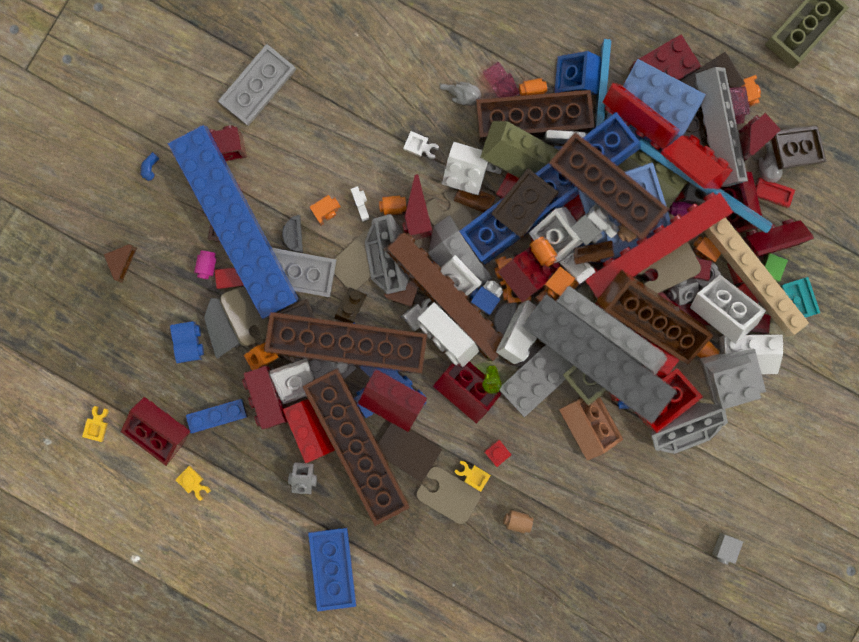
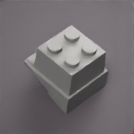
[700,349,766,410]

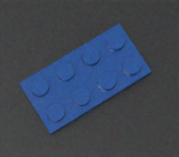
[308,528,356,612]

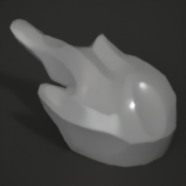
[440,82,481,106]
[759,142,782,182]

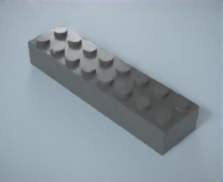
[522,295,677,424]

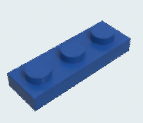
[186,399,247,434]

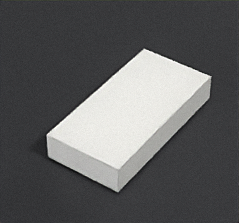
[560,251,595,284]

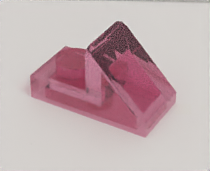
[483,61,519,98]
[729,86,750,124]

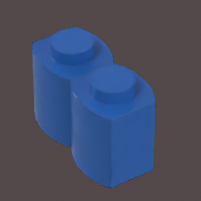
[170,321,204,363]

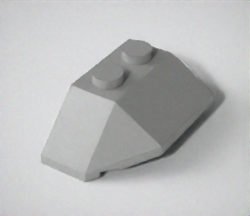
[365,214,409,294]
[428,215,492,289]
[651,402,728,454]

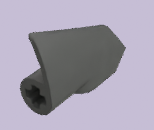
[204,298,241,359]

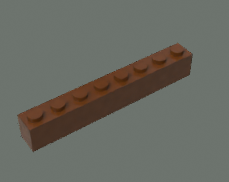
[383,232,504,361]

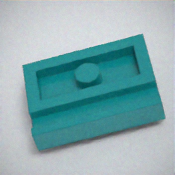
[780,277,820,318]

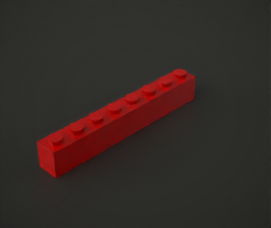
[585,192,733,299]

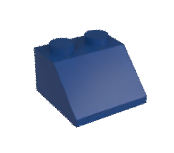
[554,51,601,95]

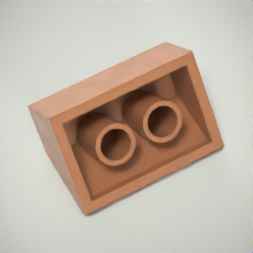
[559,397,623,461]

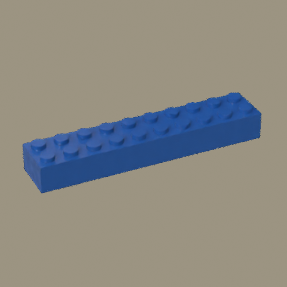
[459,112,641,265]
[168,125,299,319]

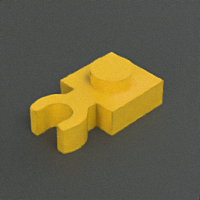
[82,406,109,442]
[455,461,491,492]
[176,466,211,501]

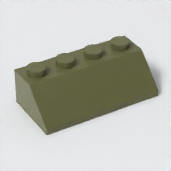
[480,121,559,179]
[618,149,688,208]

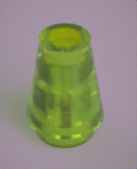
[483,365,502,394]

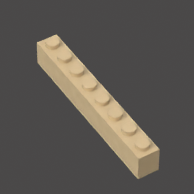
[703,218,809,337]

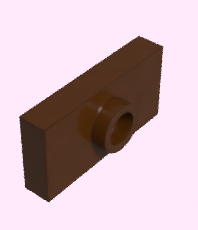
[454,189,496,213]
[574,240,614,265]

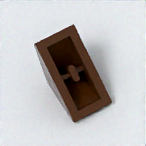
[104,244,137,283]
[384,281,419,308]

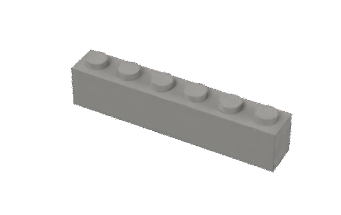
[695,67,748,187]
[557,286,667,375]

